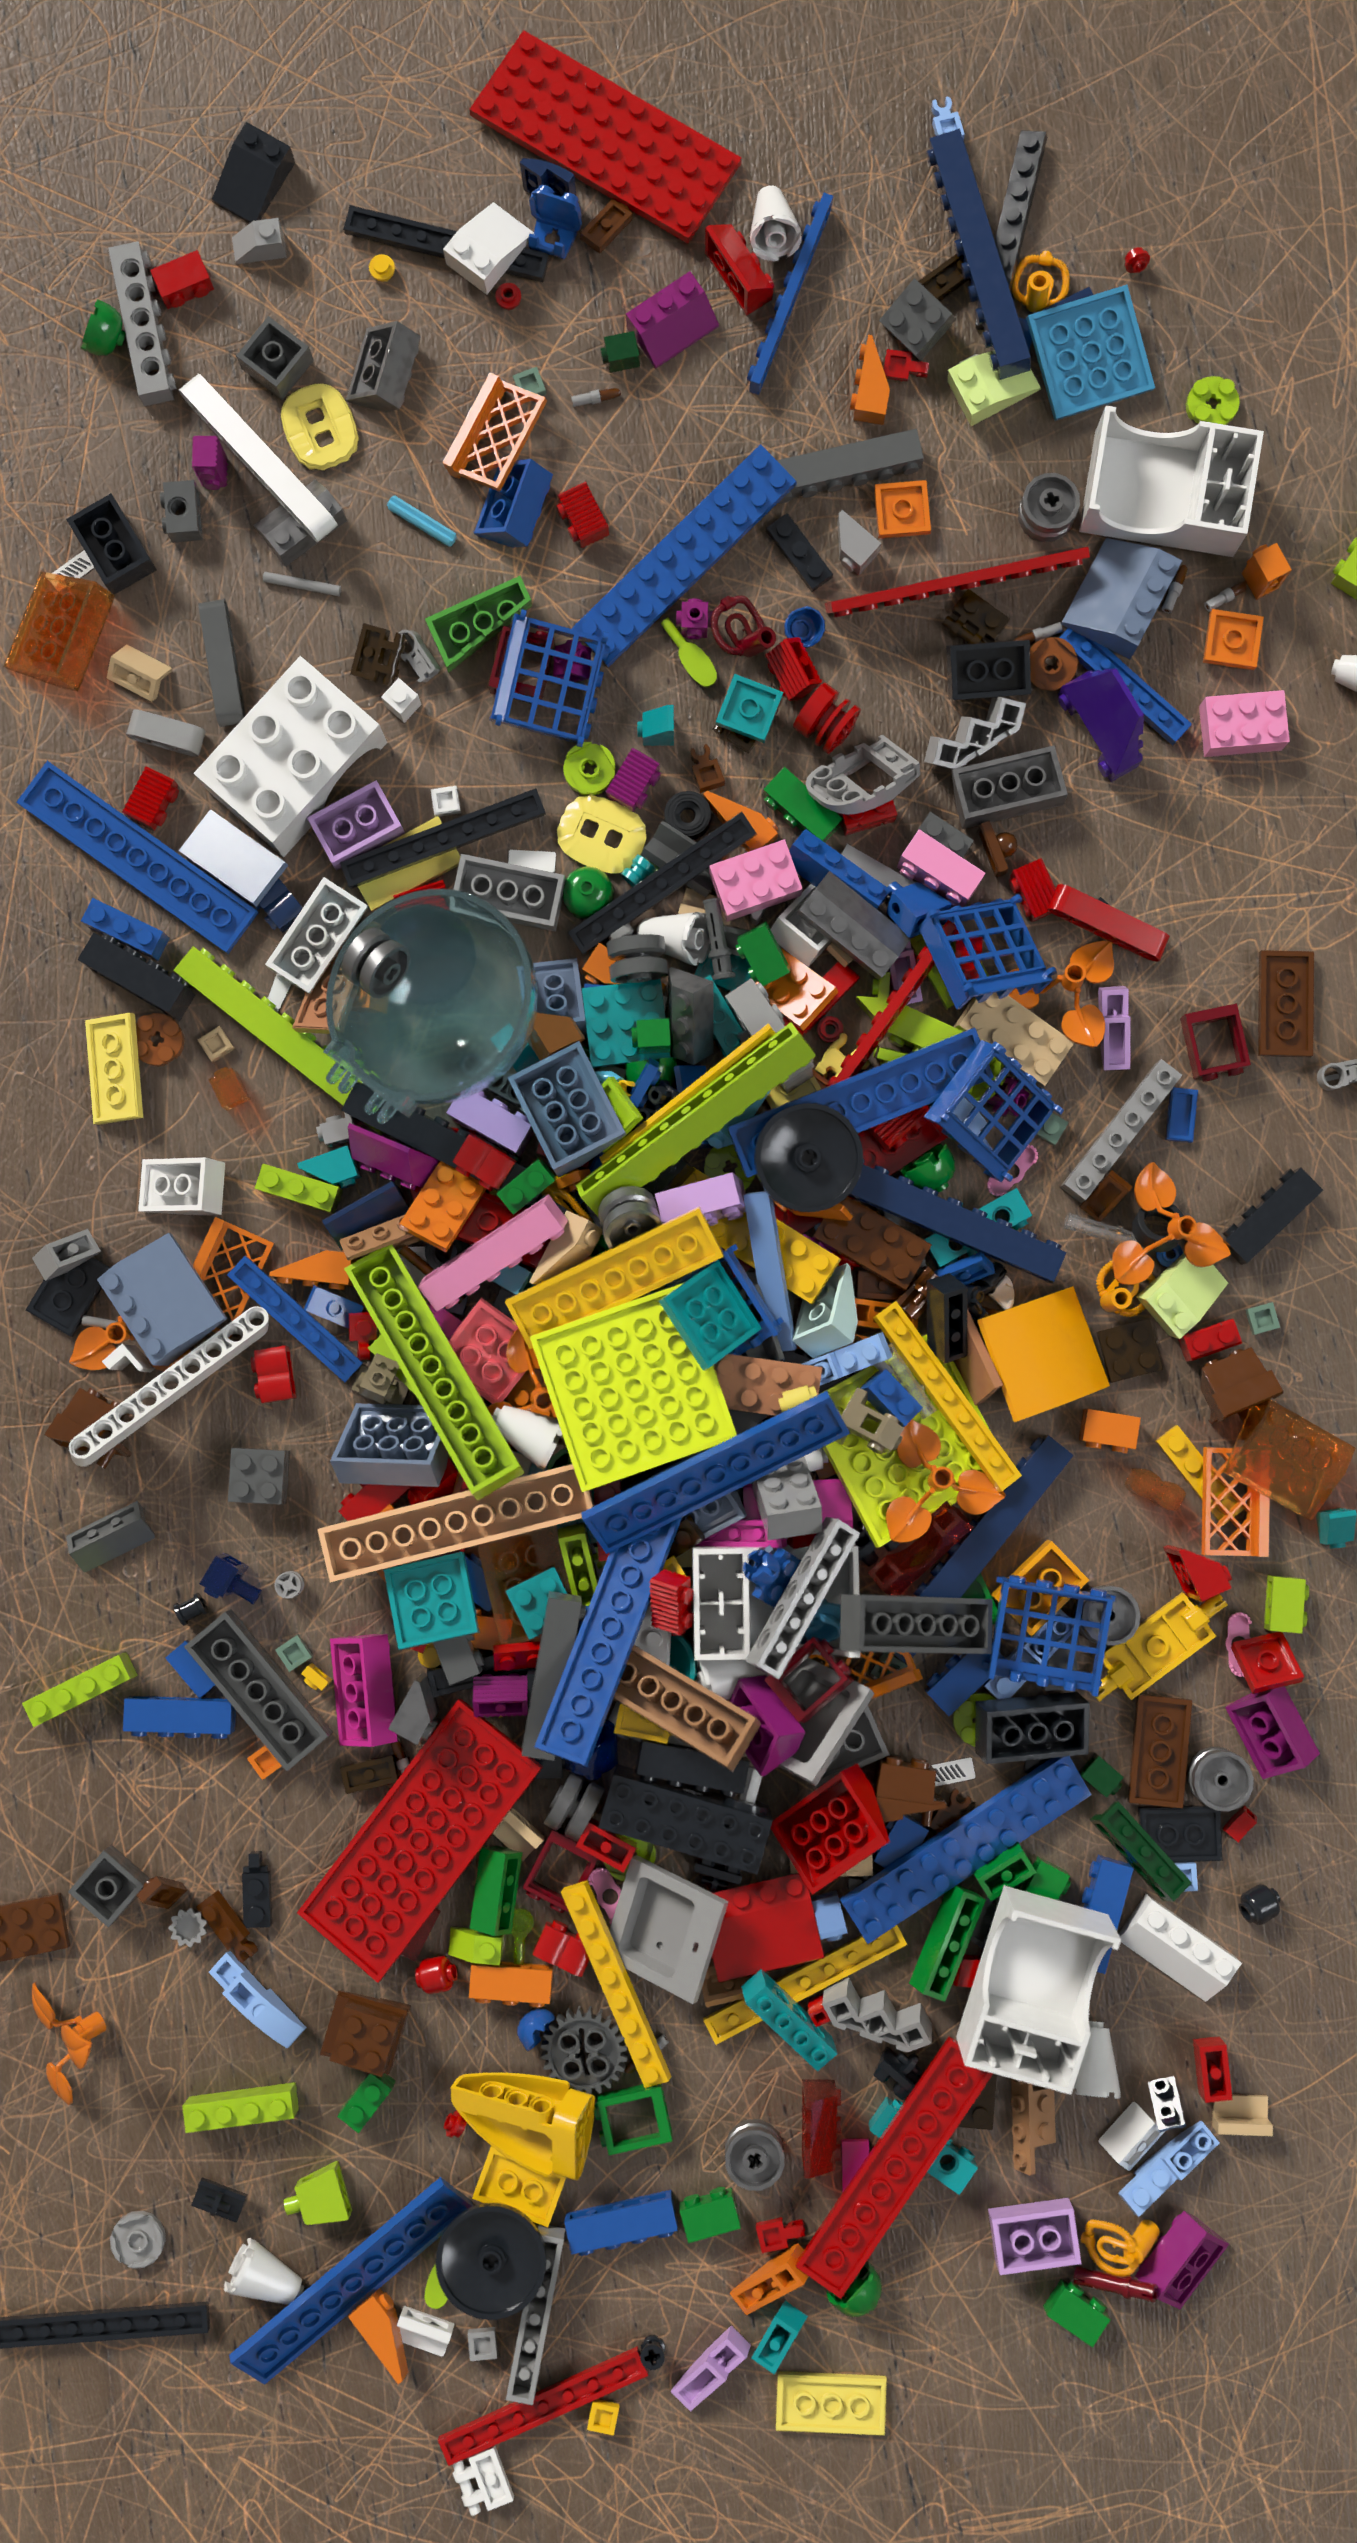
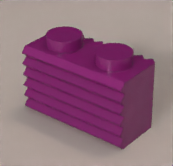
[192,436,228,490]
[606,748,662,812]
[473,1673,528,1718]

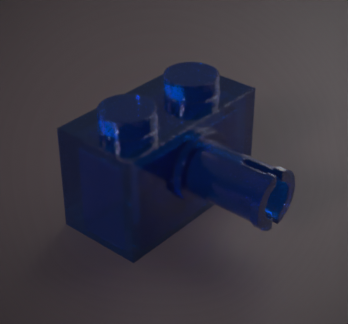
[199,1553,262,1605]

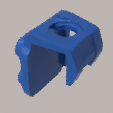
[529,185,582,259]

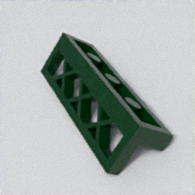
[1090,1801,1192,1902]

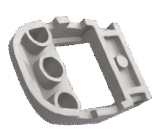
[806,735,921,814]

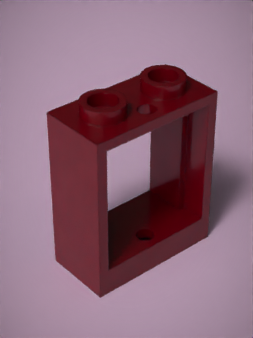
[488,625,555,703]
[1180,1003,1251,1082]
[764,1637,854,1724]
[523,1828,598,1913]

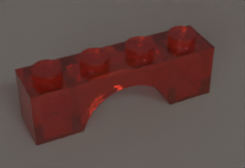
[868,1501,974,1596]

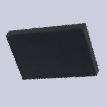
[26,1257,111,1337]
[1138,1805,1223,1862]

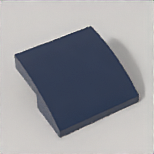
[520,158,576,197]

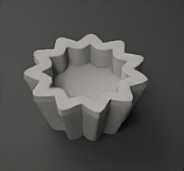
[168,1908,207,1947]

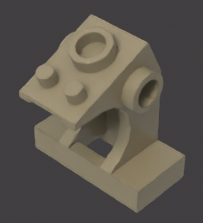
[352,1353,410,1405]
[835,1387,904,1454]

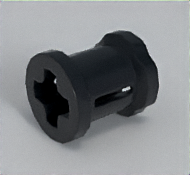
[173,1593,209,1626]
[640,2335,665,2370]

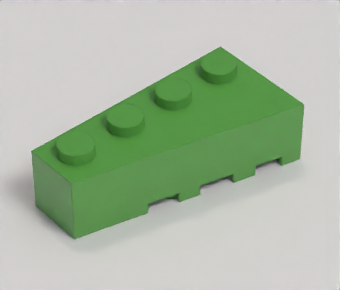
[425,576,532,673]

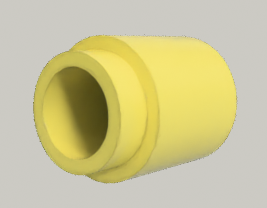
[778,1385,817,1413]

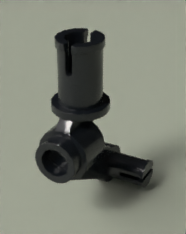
[966,1261,1007,1324]

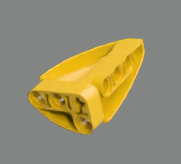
[451,2073,595,2181]

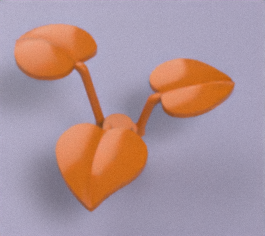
[1008,941,1114,1048]
[1112,1162,1231,1285]
[69,1316,191,1371]
[488,1328,553,1444]
[886,1419,1006,1543]
[32,1982,106,2105]

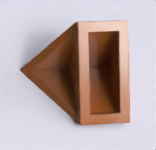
[523,1011,585,1061]

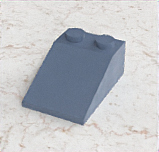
[525,958,587,1040]

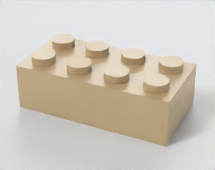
[953,992,1074,1088]

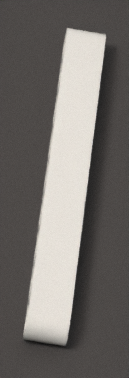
[179,373,338,542]
[69,1306,269,1466]

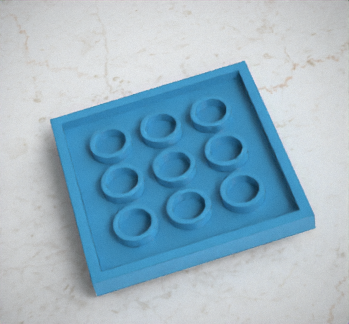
[1026,285,1155,421]

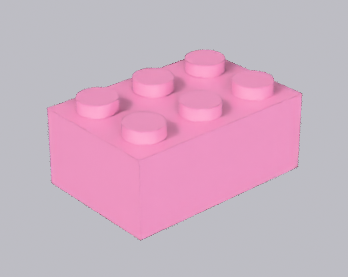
[1199,690,1290,757]
[897,830,985,908]
[709,839,803,922]

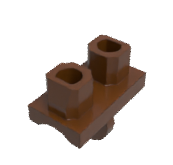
[896,1266,938,1320]

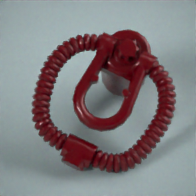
[710,595,776,658]

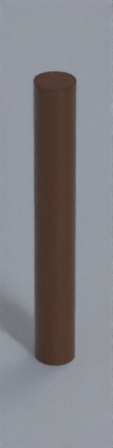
[399,1245,466,1304]

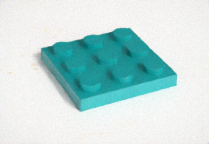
[582,979,670,1068]
[659,1260,762,1371]
[384,1552,480,1650]

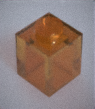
[208,1067,251,1111]

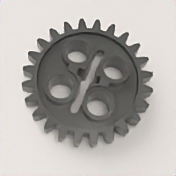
[540,2006,628,2094]

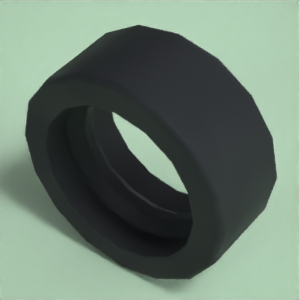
[1132,1204,1184,1253]

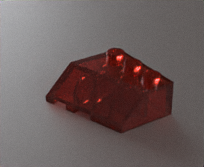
[802,2079,841,2179]

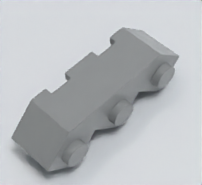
[924,697,1026,769]
[822,1977,932,2052]

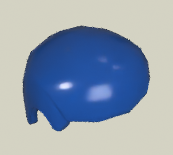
[784,606,825,648]
[517,2009,555,2051]

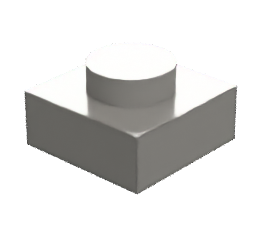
[468,2327,498,2361]

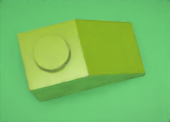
[448,1927,504,1965]

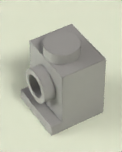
[316,1112,356,1147]

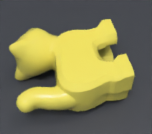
[815,1033,870,1078]

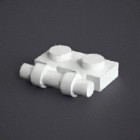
[452,2446,514,2516]

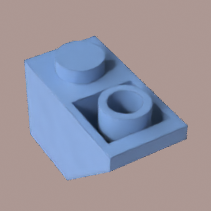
[810,1890,848,1941]

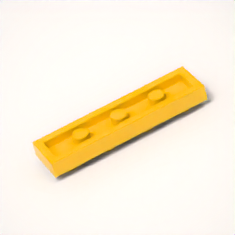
[1155,1425,1244,1526]

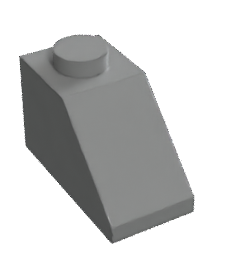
[232,218,287,264]
[837,510,881,575]
[32,1229,101,1281]

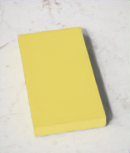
[358,816,461,913]
[85,1013,143,1125]
[776,2371,887,2436]

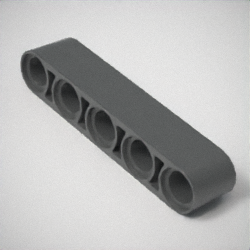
[198,599,246,727]

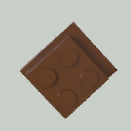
[1201,1347,1284,1429]
[44,1388,132,1469]
[872,1754,946,1826]
[320,1990,411,2077]

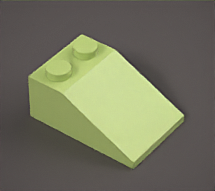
[948,351,1041,426]
[1136,1253,1228,1339]

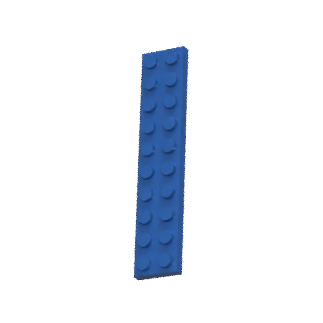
[572,444,797,667]
[16,761,259,954]
[727,1028,994,1178]
[581,1391,850,1554]
[534,1516,683,1767]
[840,1756,1091,1944]
[229,2177,473,2385]

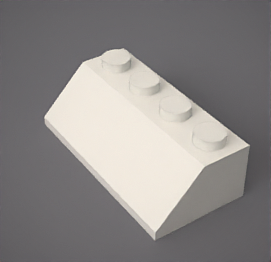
[265,877,368,994]
[1119,1894,1242,2002]

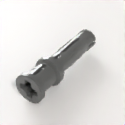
[703,898,736,980]

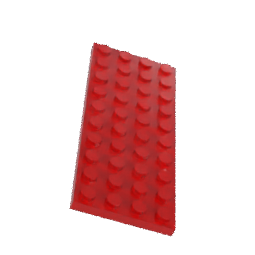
[469,30,742,244]
[297,1699,543,1983]

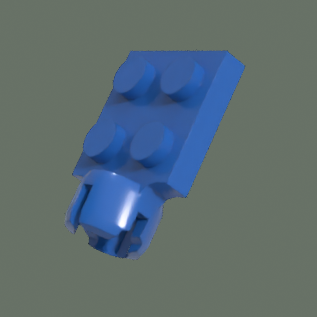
[743,1547,801,1609]

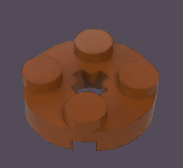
[1030,637,1079,691]
[136,1013,185,1067]

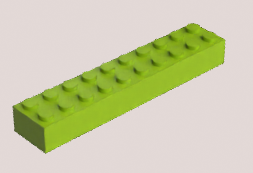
[344,1244,525,1501]

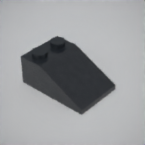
[212,122,295,223]

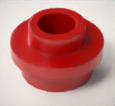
[1125,247,1150,273]
[496,283,521,310]
[817,1016,843,1043]
[444,2110,467,2138]

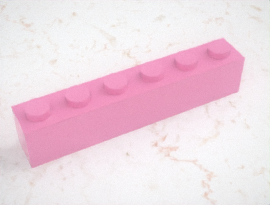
[417,1195,568,1312]

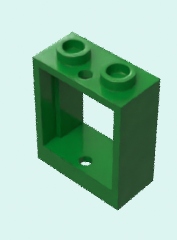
[594,2084,673,2155]

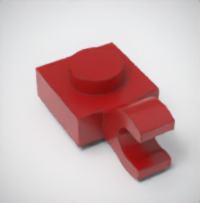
[883,349,929,382]
[348,1312,377,1360]
[756,2217,805,2253]

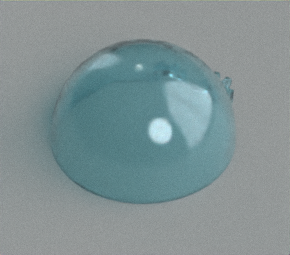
[323,889,538,1124]

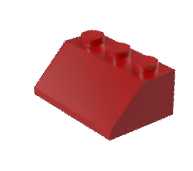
[705,224,774,316]
[1163,1545,1232,1602]

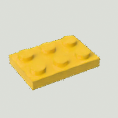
[472,2146,566,2227]

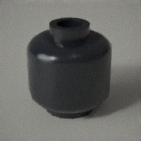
[1239,1884,1281,1925]

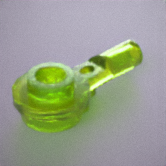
[512,1908,534,1965]

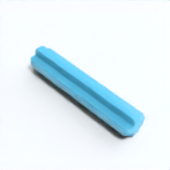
[387,496,457,547]

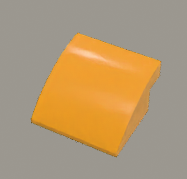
[977,1286,1110,1422]

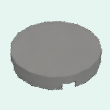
[110,2211,166,2269]

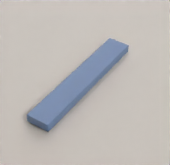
[743,1191,797,1351]

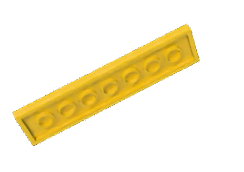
[680,1166,841,1305]
[505,1206,724,1349]

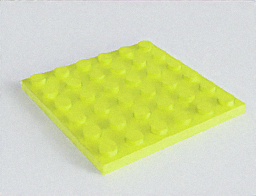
[530,1283,737,1492]
[820,1334,991,1548]

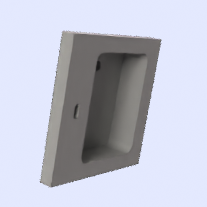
[779,1658,874,1786]
[609,1855,729,2004]

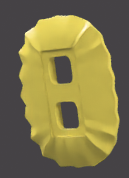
[281,384,359,471]
[557,794,646,874]

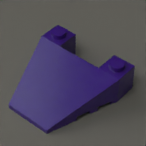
[1058,668,1144,782]

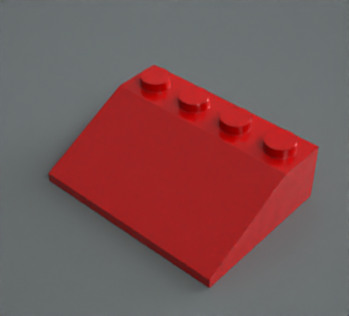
[770,1763,890,1895]
[712,1873,824,1983]

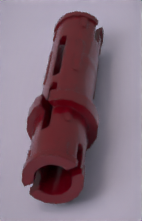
[1074,2266,1158,2303]

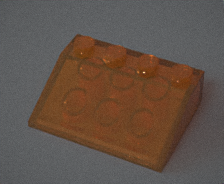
[3,572,115,691]
[1223,1399,1356,1520]
[477,1525,579,1645]

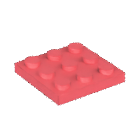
[448,1298,525,1404]

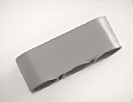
[126,709,206,757]

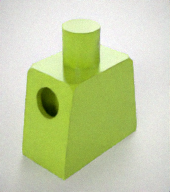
[284,2161,352,2225]

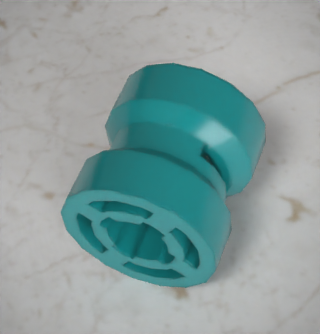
[620,854,657,887]

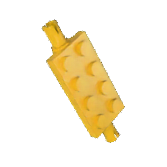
[1094,1592,1228,1702]

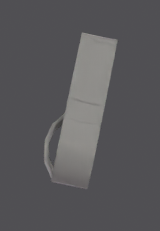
[398,630,440,682]
[1317,1059,1357,1091]

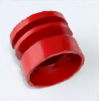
[793,682,861,754]

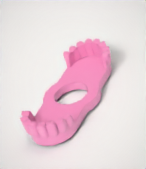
[987,1145,1038,1197]
[1225,1612,1252,1677]
[588,1867,622,1925]

